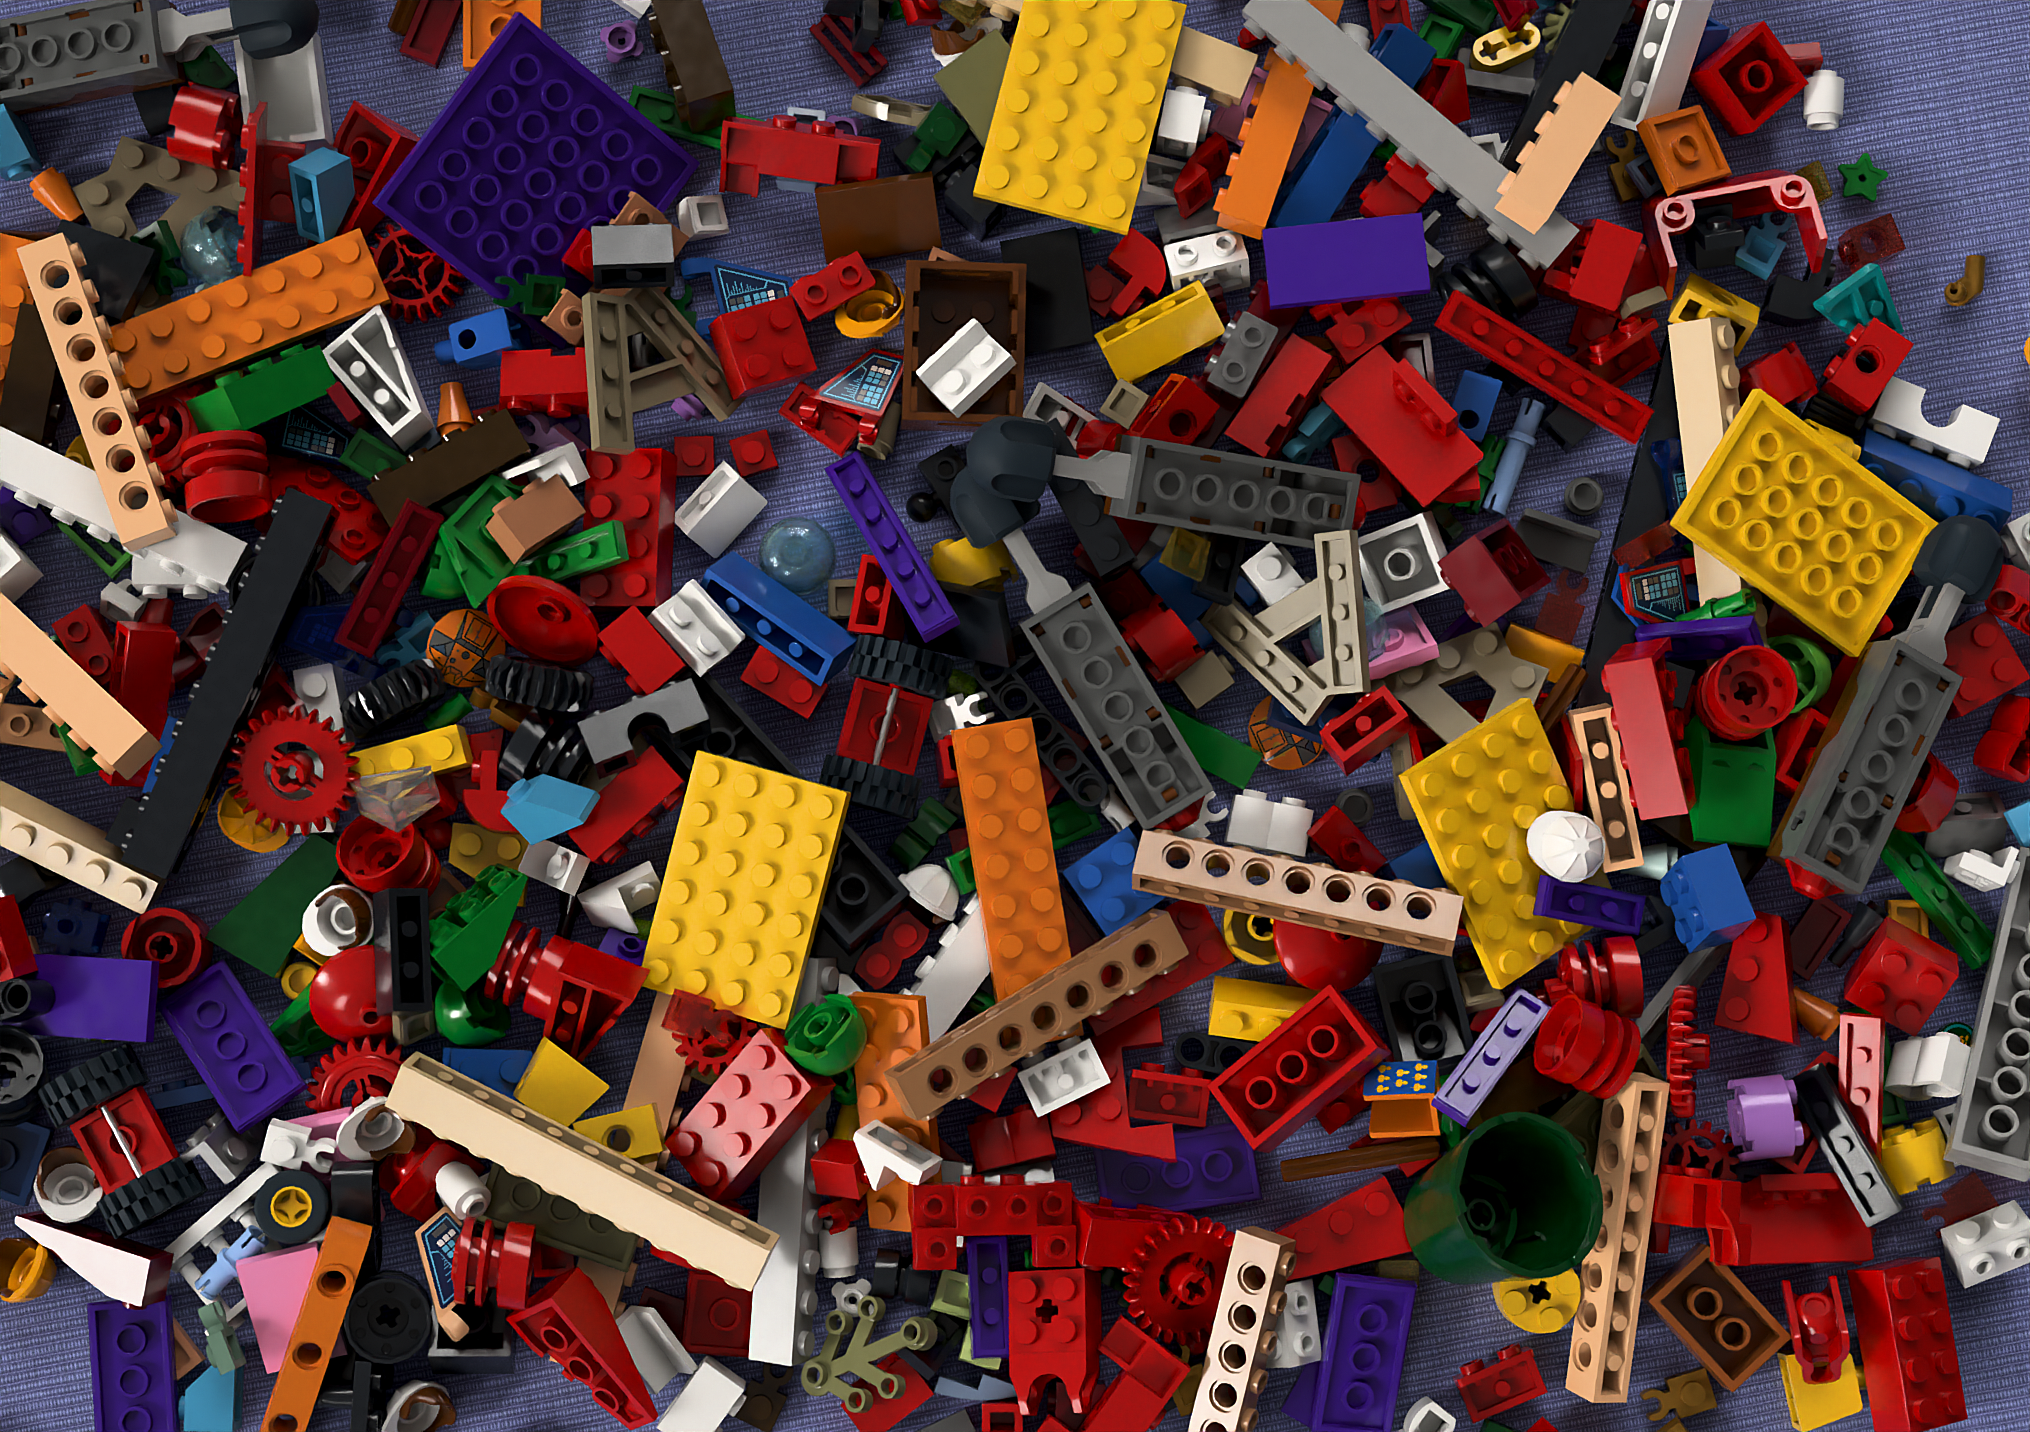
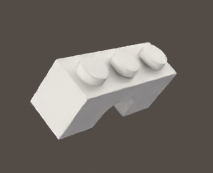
[1863,376,2000,470]

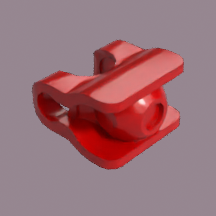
[378,1123,486,1224]
[1781,1275,1850,1385]

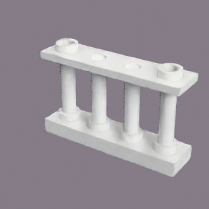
[164,1162,327,1336]

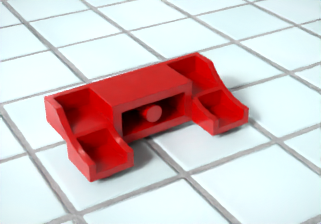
[719,115,882,198]
[1647,1164,1752,1266]
[908,1174,1076,1270]
[1036,1314,1191,1432]

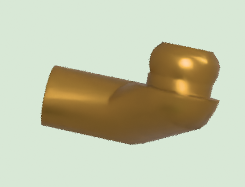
[1944,255,1986,307]

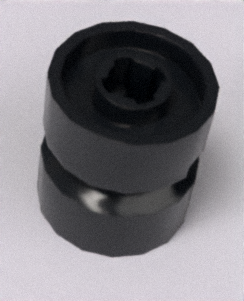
[871,1247,932,1307]

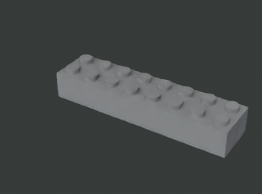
[1943,846,2030,1182]

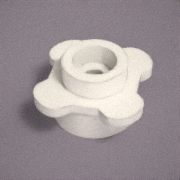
[831,1279,874,1322]

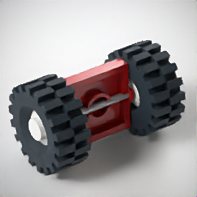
[818,635,955,819]
[38,1044,208,1240]

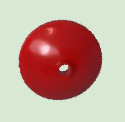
[487,575,600,666]
[1273,884,1384,992]
[309,945,395,1047]

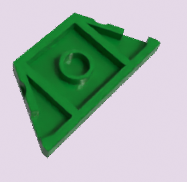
[438,474,526,609]

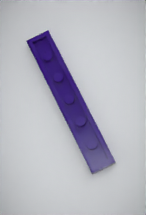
[824,450,961,643]

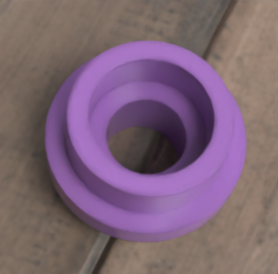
[670,394,706,422]

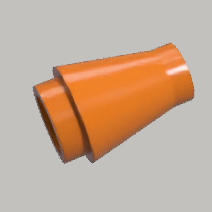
[29,167,86,223]
[436,382,475,438]
[1794,986,1841,1041]

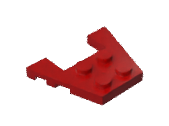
[1050,1007,1178,1163]

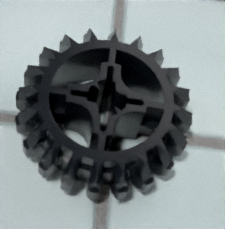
[485,654,594,712]
[339,659,448,738]

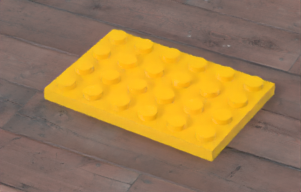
[973,0,1187,235]
[1670,389,1939,657]
[1398,698,1612,990]
[641,750,851,1030]

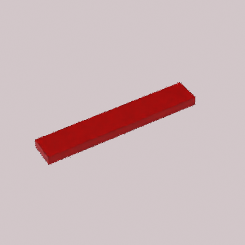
[1434,290,1655,445]

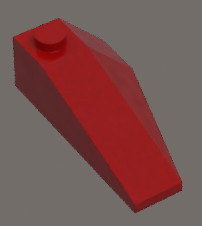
[306,100,420,249]
[506,1267,659,1430]

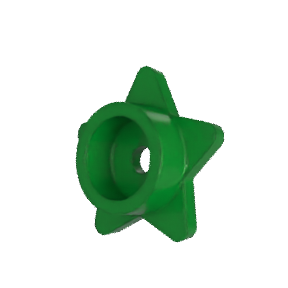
[1837,153,1888,202]

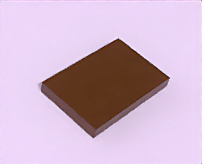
[815,171,942,265]

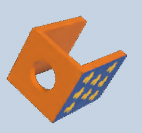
[1363,1060,1442,1138]

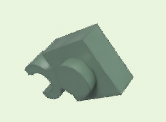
[197,1300,247,1375]

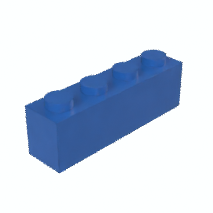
[1857,428,2013,533]
[700,551,857,687]

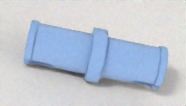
[195,1225,269,1300]

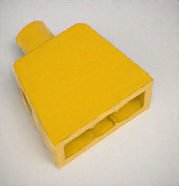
[513,1036,610,1127]
[1777,1350,1867,1432]

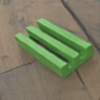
[56,520,133,580]

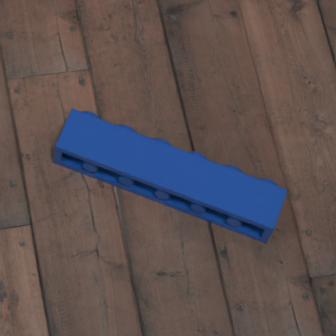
[1266,23,1437,228]

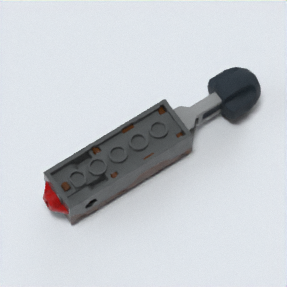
[0,0,320,116]
[966,416,1366,549]
[950,466,1214,832]
[1765,515,2004,900]

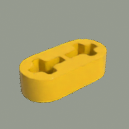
[1469,21,1541,74]

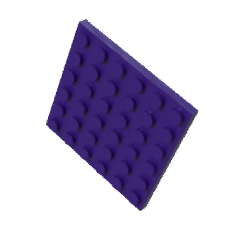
[372,12,701,350]

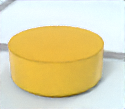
[281,962,319,1000]

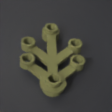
[801,1296,937,1413]

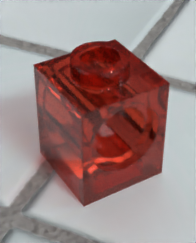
[1837,213,1906,274]

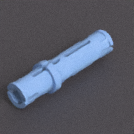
[1481,398,1547,517]

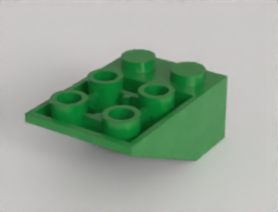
[1679,714,1777,849]
[429,863,528,992]

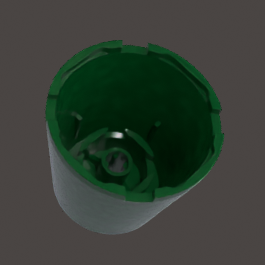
[1404,1112,1603,1285]

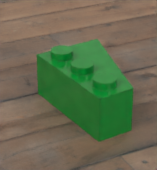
[185,343,336,434]

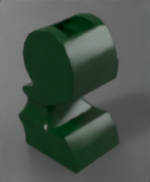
[886,795,959,872]

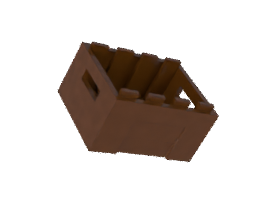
[901,260,1027,432]

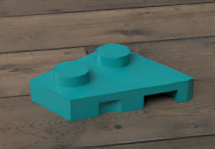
[1813,263,1904,335]

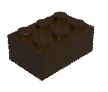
[647,0,736,134]

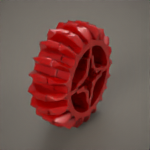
[368,224,468,324]

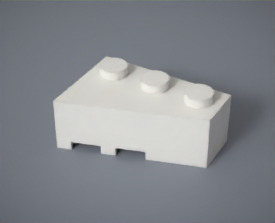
[322,304,434,452]

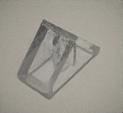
[350,765,440,833]

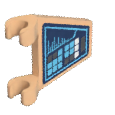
[414,1205,496,1342]

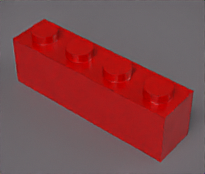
[99,621,180,787]

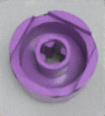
[1727,1074,1804,1162]

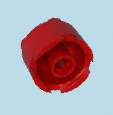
[167,81,244,170]
[1738,340,1819,407]
[1118,593,1205,684]
[1894,750,1959,833]
[121,907,213,988]

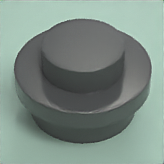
[1564,477,1604,517]
[1334,788,1374,828]

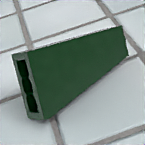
[205,832,345,979]

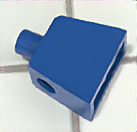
[434,307,534,371]
[1449,369,1503,443]

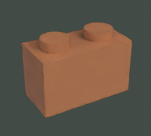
[485,474,586,565]

